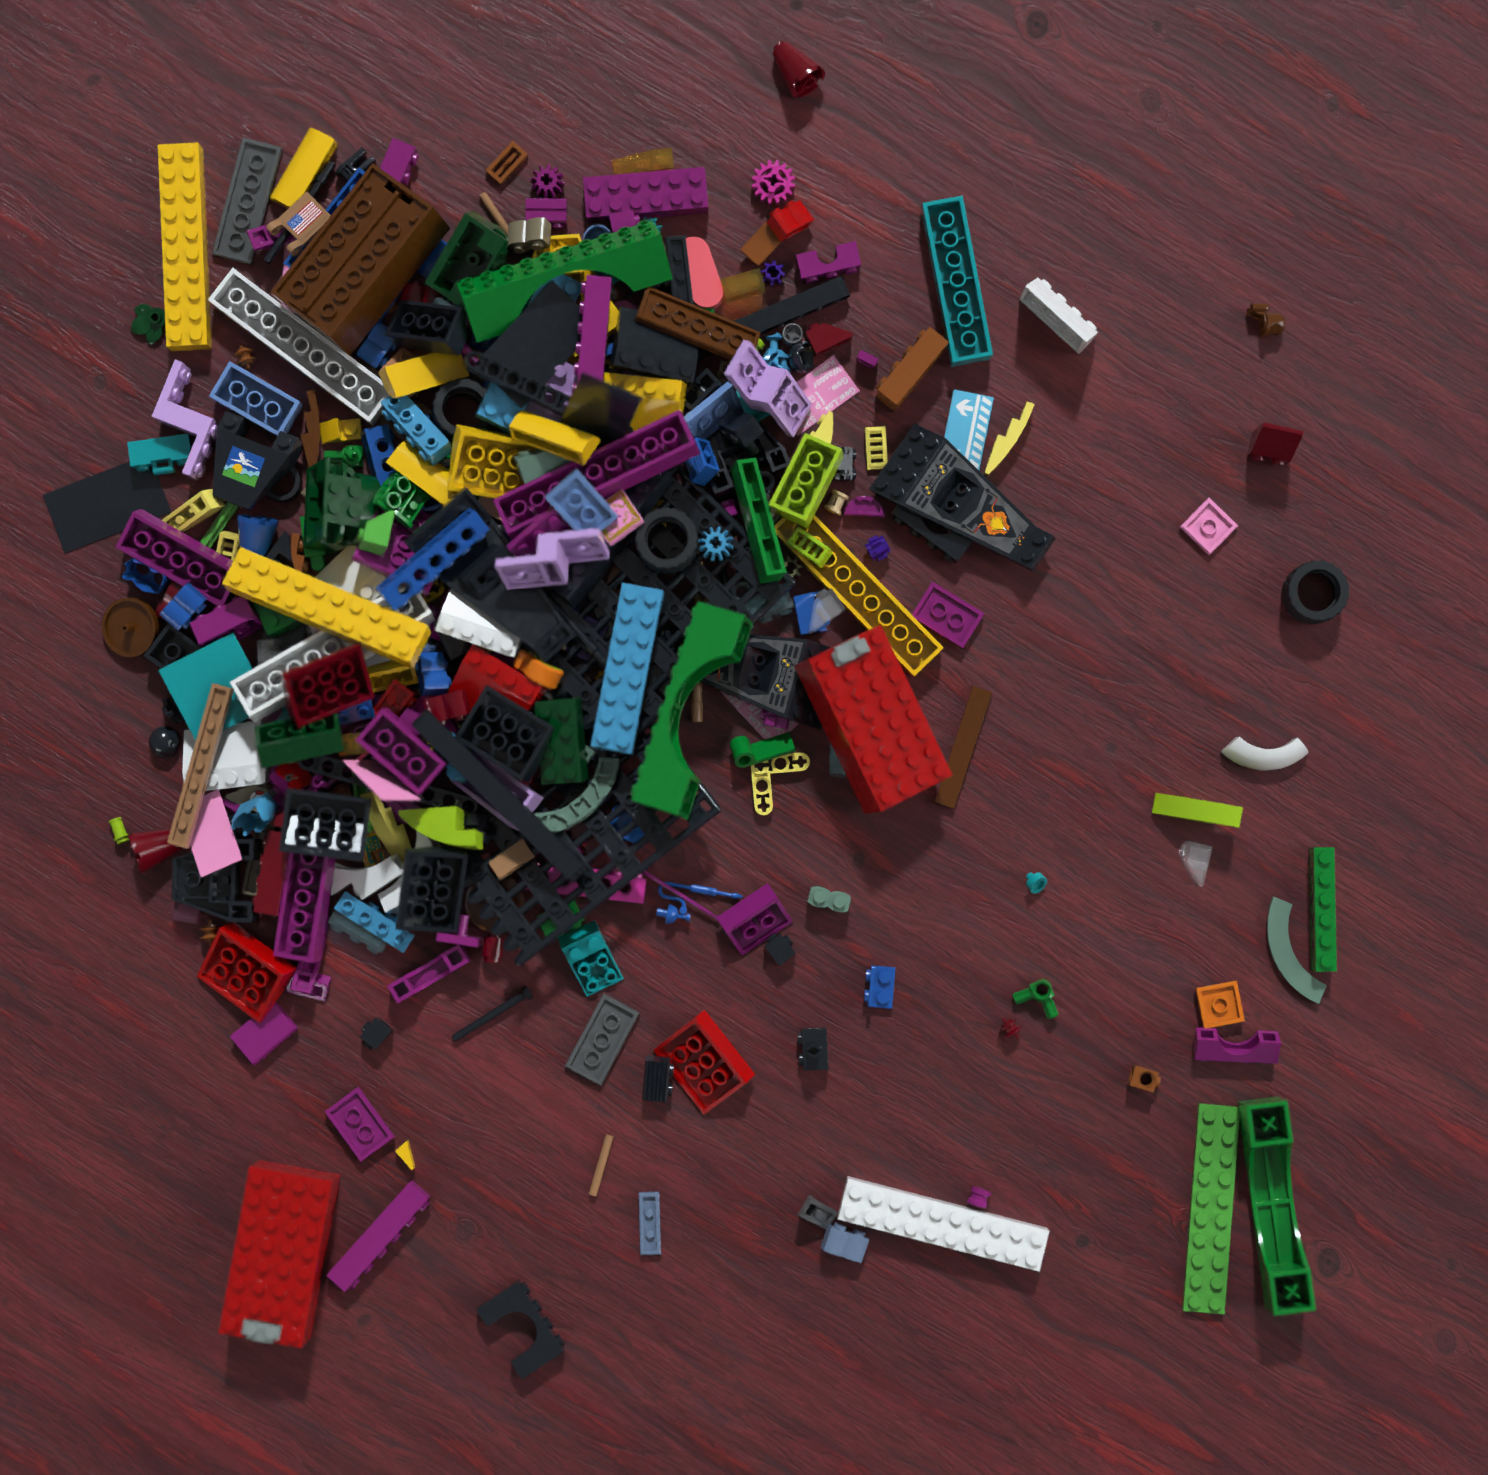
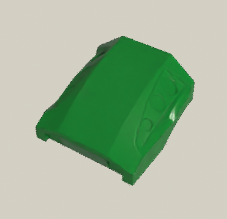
[373,471,431,528]

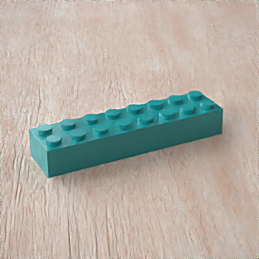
[921,195,993,367]

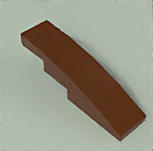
[301,389,321,467]

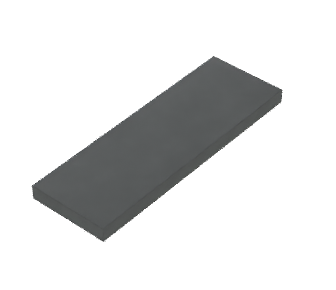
[212,138,283,265]

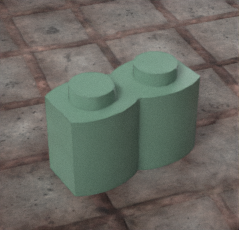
[807,886,851,912]

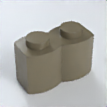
[508,217,551,254]

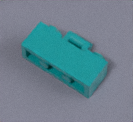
[127,434,193,476]

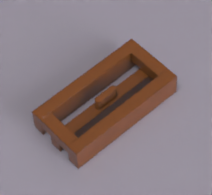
[485,141,528,185]

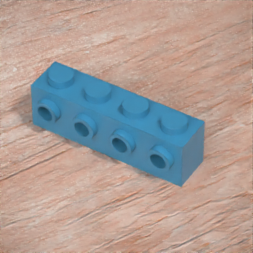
[380,395,452,466]

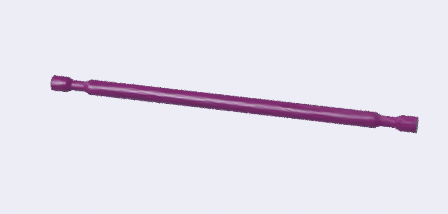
[642,871,718,921]

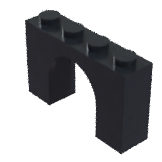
[891,505,972,563]
[476,1279,565,1379]

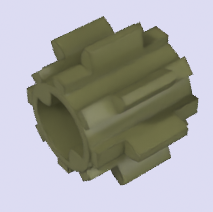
[782,556,803,580]

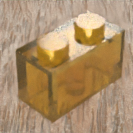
[720,268,765,304]

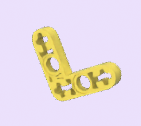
[751,753,810,816]

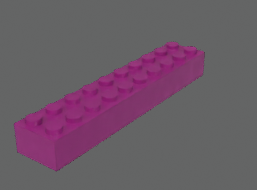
[493,410,701,540]

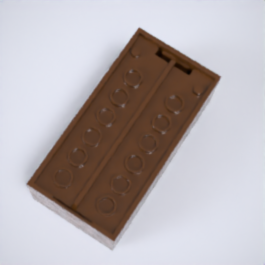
[271,163,451,356]

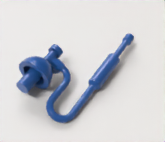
[656,882,743,924]

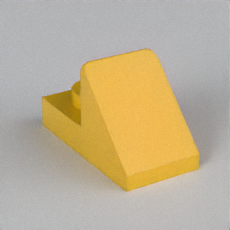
[320,418,362,444]

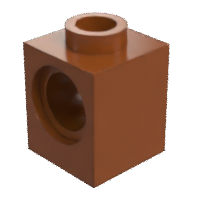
[1127,1064,1161,1093]

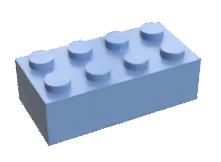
[209,361,304,437]

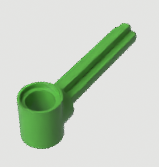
[200,502,239,548]

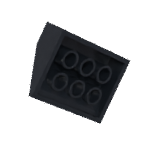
[609,307,698,385]
[455,685,555,783]
[279,788,372,862]
[395,845,468,933]

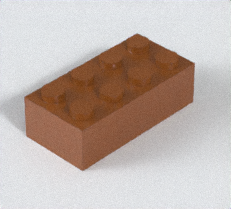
[876,327,949,412]

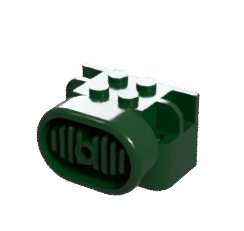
[425,211,511,308]
[303,457,381,553]

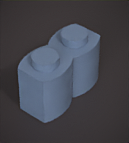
[820,1223,869,1263]

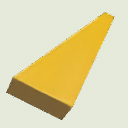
[395,1140,415,1170]

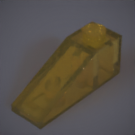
[612,147,674,175]

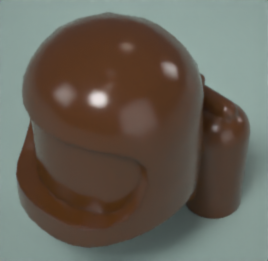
[1246,303,1286,337]

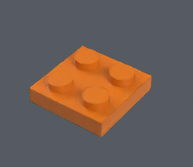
[1195,980,1245,1028]

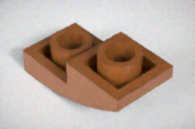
[291,533,310,574]

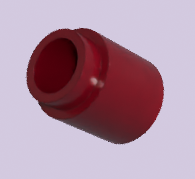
[482,933,505,963]

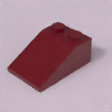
[1247,422,1304,466]

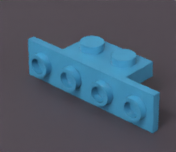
[334,891,415,953]

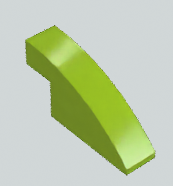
[1152,793,1243,828]
[398,806,483,850]

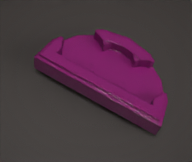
[844,496,885,518]

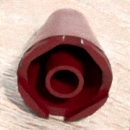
[773,41,825,98]
[128,829,184,873]

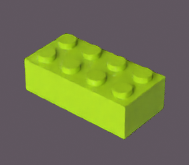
[769,433,844,528]

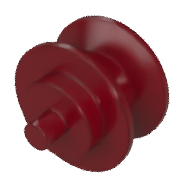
[999,1017,1022,1040]

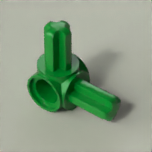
[323,445,363,468]
[1013,978,1059,1019]

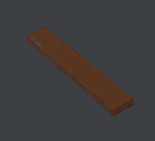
[934,686,992,809]

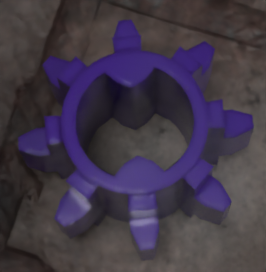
[760,260,786,287]
[864,535,891,561]

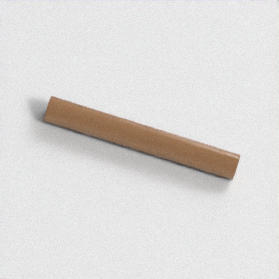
[479,192,509,234]
[589,1134,614,1196]

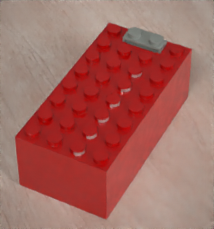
[794,625,952,814]
[219,1160,341,1348]

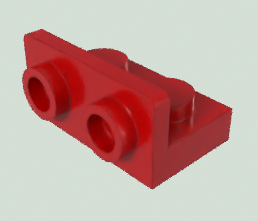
[374,679,418,718]

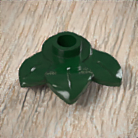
[131,304,165,345]

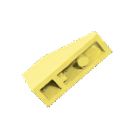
[162,489,226,532]

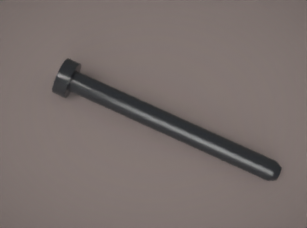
[452,985,534,1041]

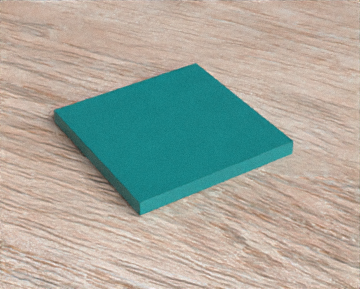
[159,632,253,740]

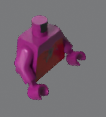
[266,761,327,801]

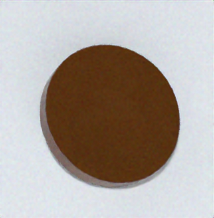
[102,597,159,657]
[465,873,525,932]

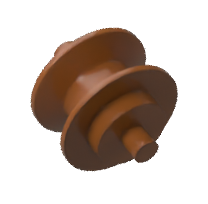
[233,345,256,369]
[200,921,221,945]

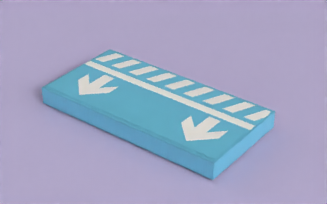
[944,390,994,470]

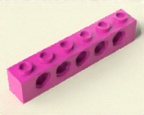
[521,862,647,904]

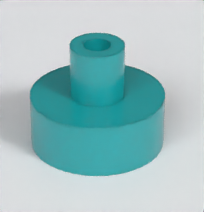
[1026,872,1047,894]

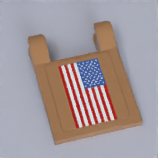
[266,192,331,257]

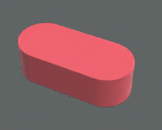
[686,237,723,310]

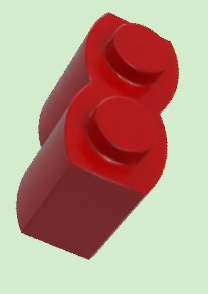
[767,200,815,242]

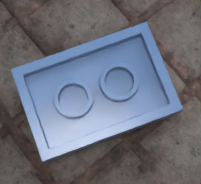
[684,381,742,440]
[545,469,618,532]

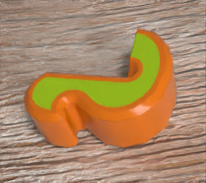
[512,648,564,690]

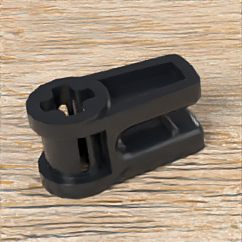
[335,147,376,182]

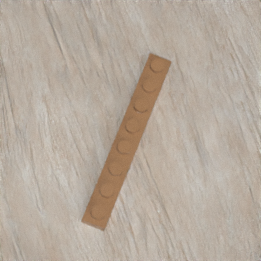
[167,683,234,849]

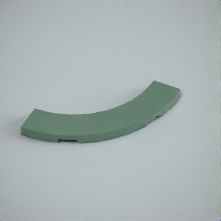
[533,757,620,833]
[1267,896,1327,1004]

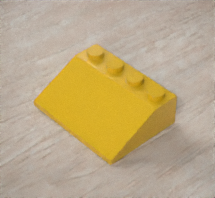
[603,372,687,436]
[447,424,536,498]

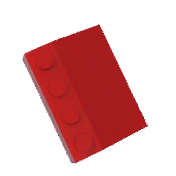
[448,644,547,713]
[196,922,296,1023]
[653,1009,756,1115]

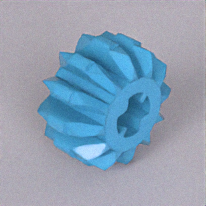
[698,527,733,562]

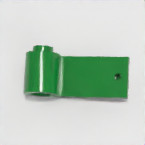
[730,732,796,768]

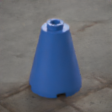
[237,514,279,557]

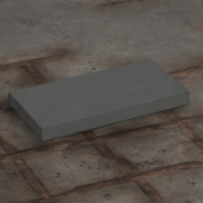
[565,993,639,1086]

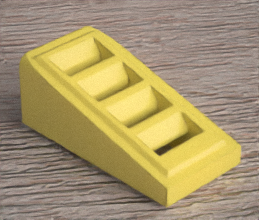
[865,426,887,470]
[216,530,240,561]

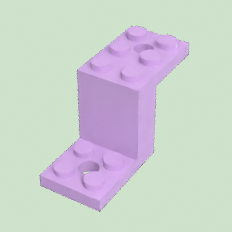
[152,360,219,481]

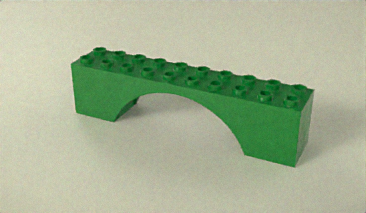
[456,220,673,343]
[631,601,753,820]
[1237,1096,1316,1316]

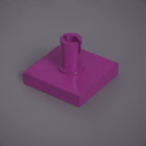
[436,914,482,947]

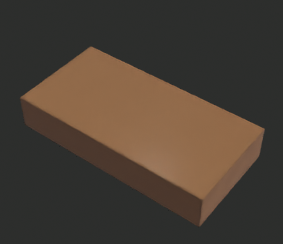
[488,839,535,880]

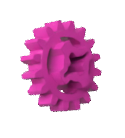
[752,160,795,205]

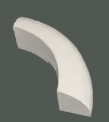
[1221,736,1308,771]

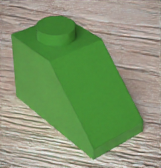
[357,510,395,556]

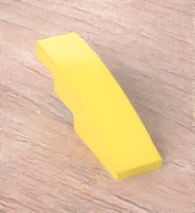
[984,402,1035,477]
[359,791,412,865]

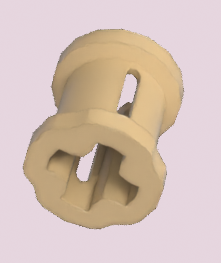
[824,489,849,516]

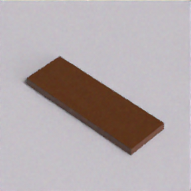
[634,287,761,361]

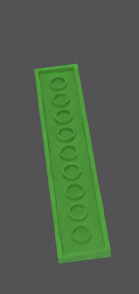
[1182,1103,1240,1314]

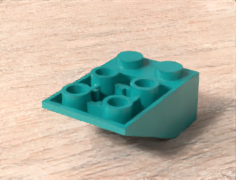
[558,920,624,997]

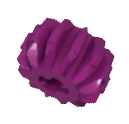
[530,164,565,198]

